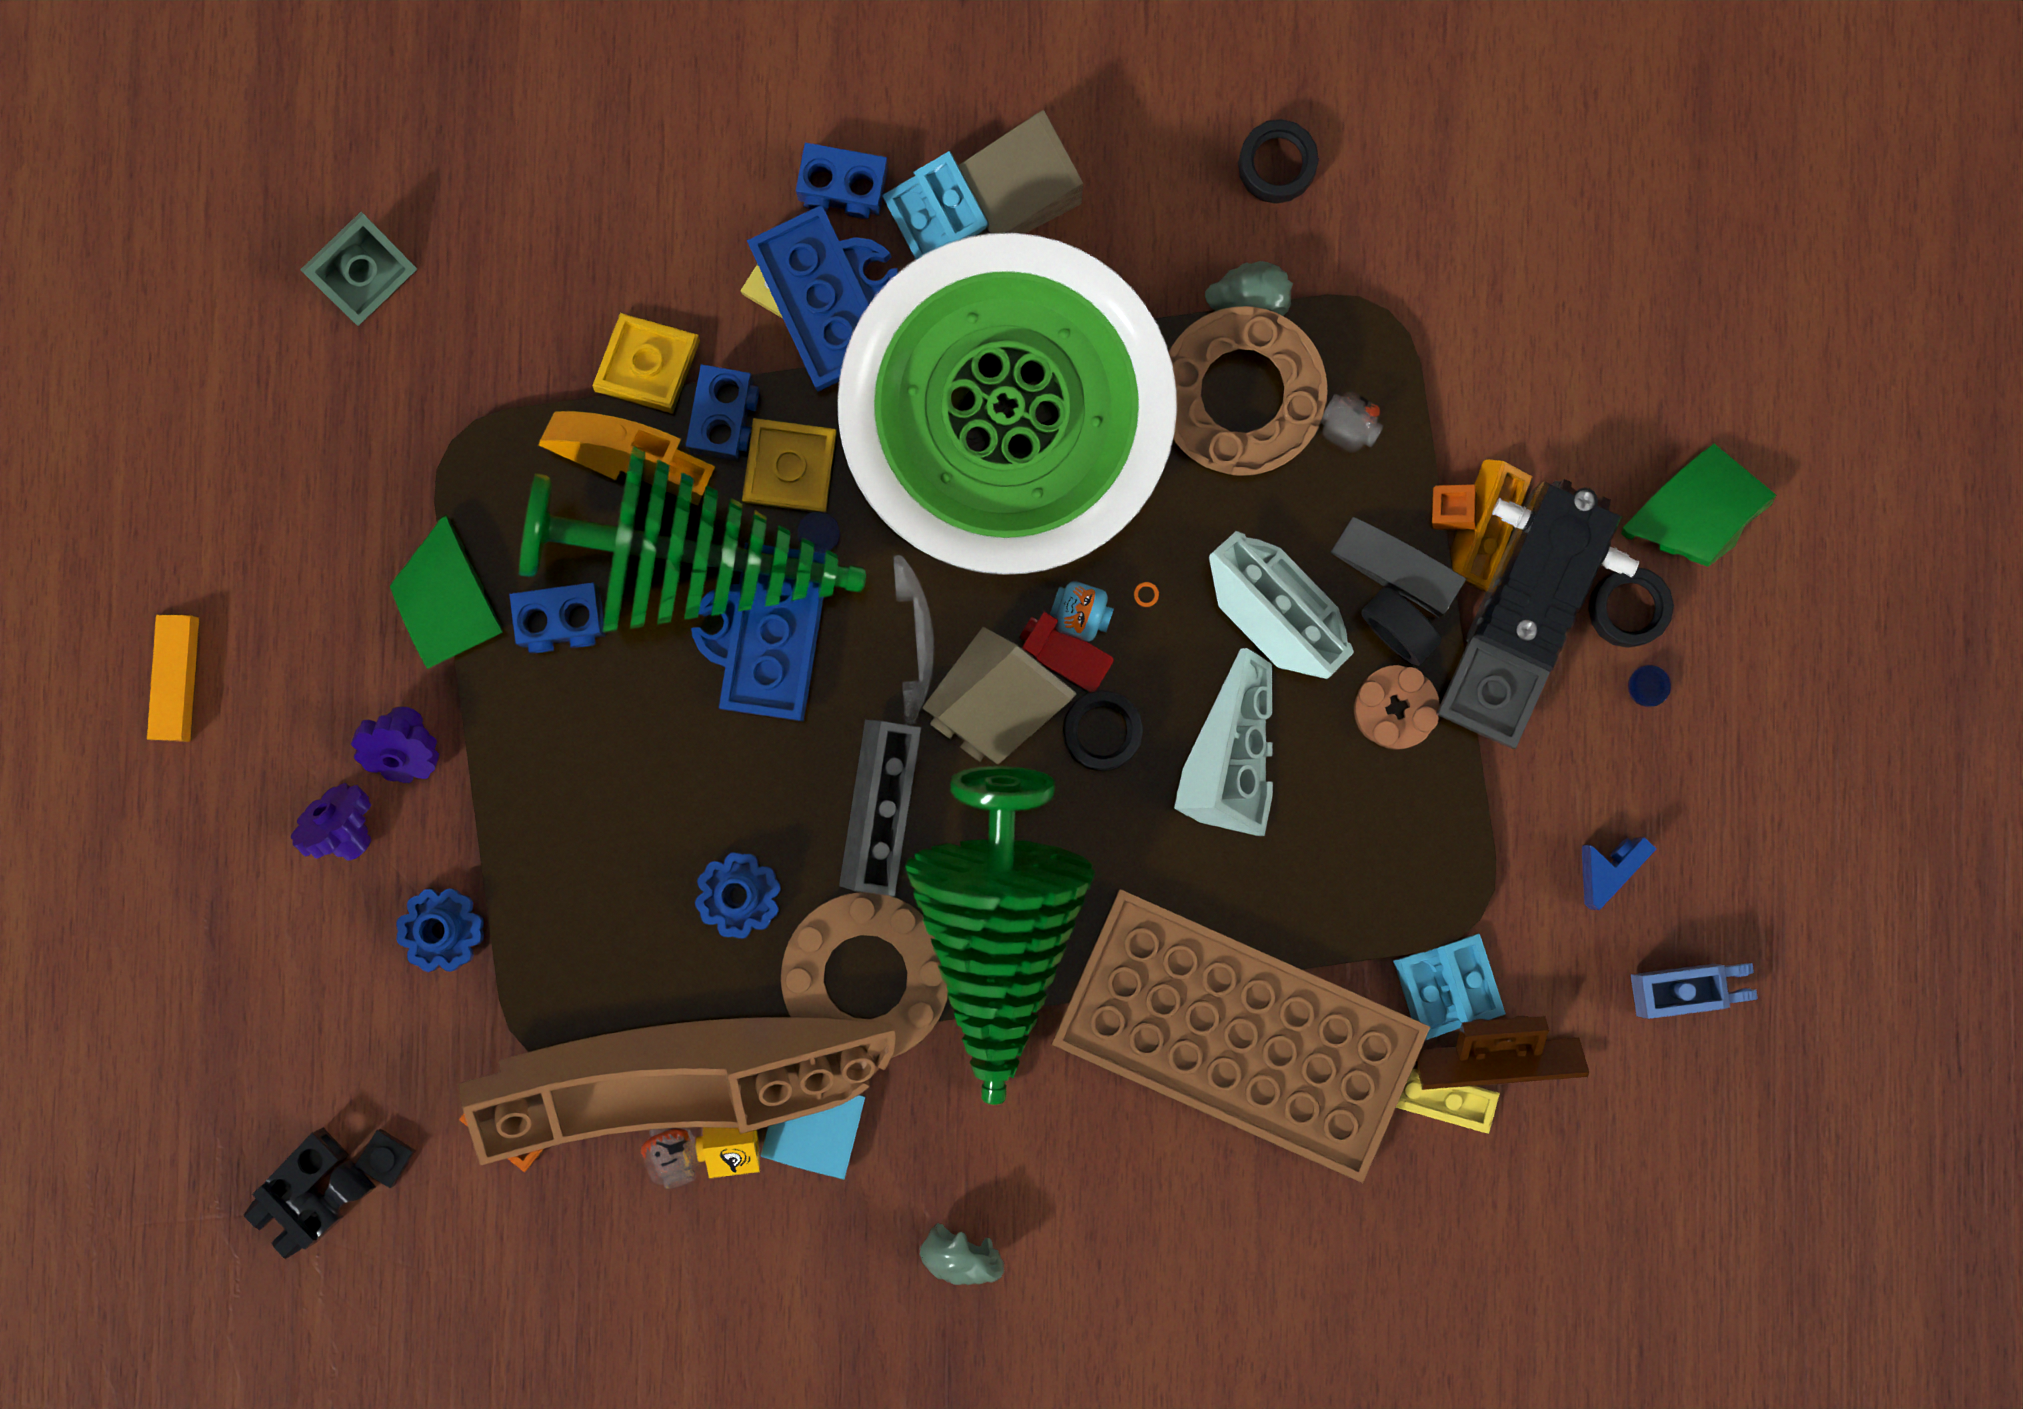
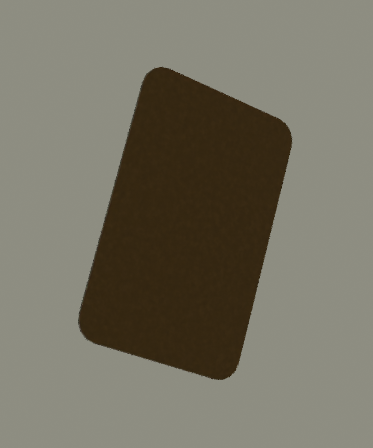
[434,294,1496,1052]

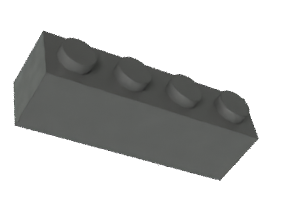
[839,719,921,896]

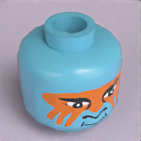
[1050,581,1114,641]

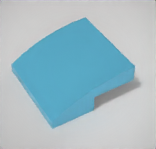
[882,151,989,260]
[1393,934,1506,1040]
[760,1094,865,1179]

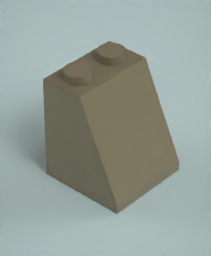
[958,110,1084,236]
[922,627,1076,764]

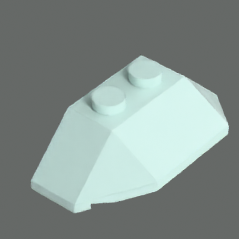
[1209,531,1354,679]

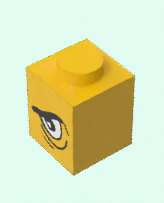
[695,1127,760,1178]

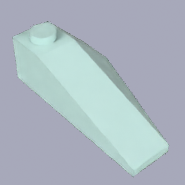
[1174,648,1273,836]

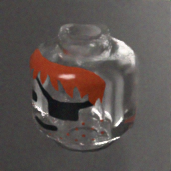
[1320,391,1384,453]
[641,1128,702,1190]

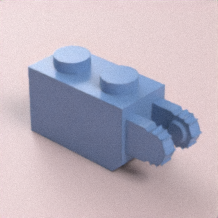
[1631,963,1758,1019]

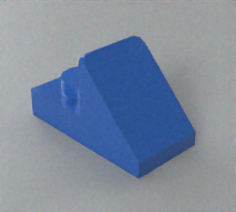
[1582,837,1657,910]

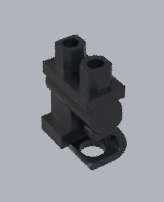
[244,1127,376,1259]

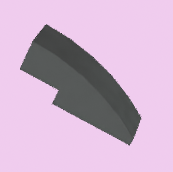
[1330,517,1466,618]

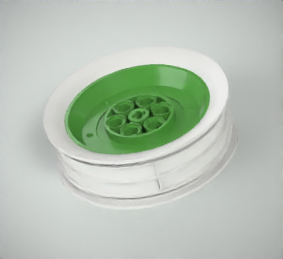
[838,233,1177,574]

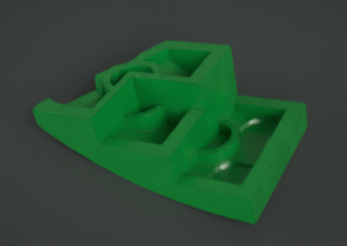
[1621,444,1777,567]
[390,514,503,669]

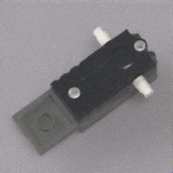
[1436,479,1639,749]

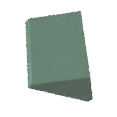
[300,212,417,326]

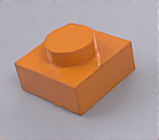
[1432,484,1477,530]

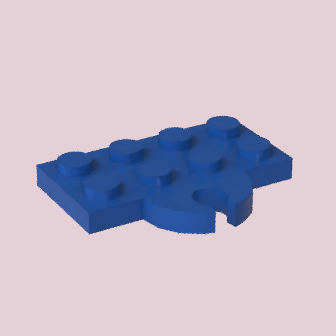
[747,205,899,391]
[691,543,825,721]

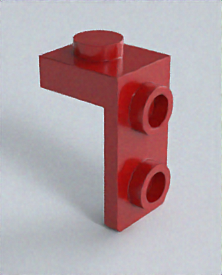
[1019,612,1114,693]

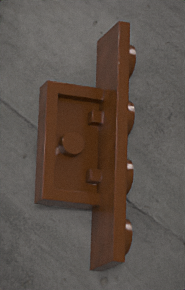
[1416,1016,1589,1090]

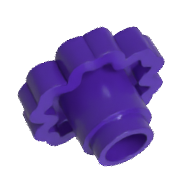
[351,707,439,783]
[291,783,371,861]

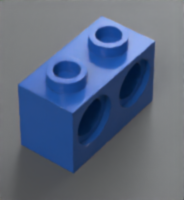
[796,143,888,219]
[685,364,759,462]
[509,583,606,653]

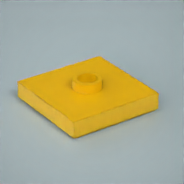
[592,313,700,414]
[742,418,837,513]

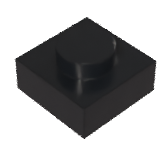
[355,1128,416,1188]

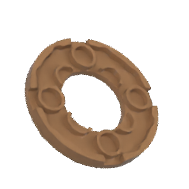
[1168,306,1327,476]
[781,892,948,1058]

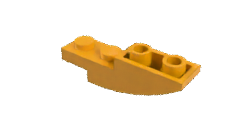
[539,411,715,506]

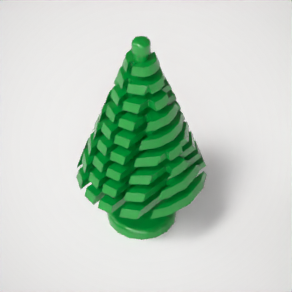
[519,446,867,633]
[905,766,1096,1105]

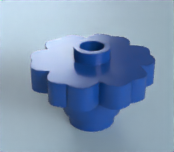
[695,853,781,939]
[396,888,484,972]

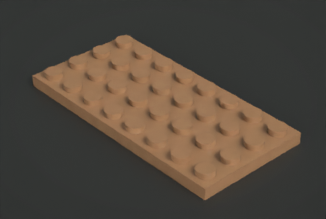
[1051,889,1430,1183]

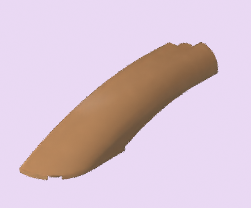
[458,1017,896,1166]

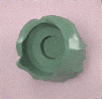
[1205,261,1293,316]
[920,1223,1004,1285]

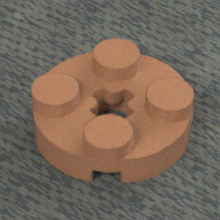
[1354,665,1440,750]

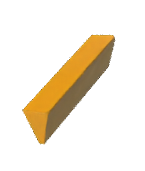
[1450,459,1533,591]
[147,615,199,742]

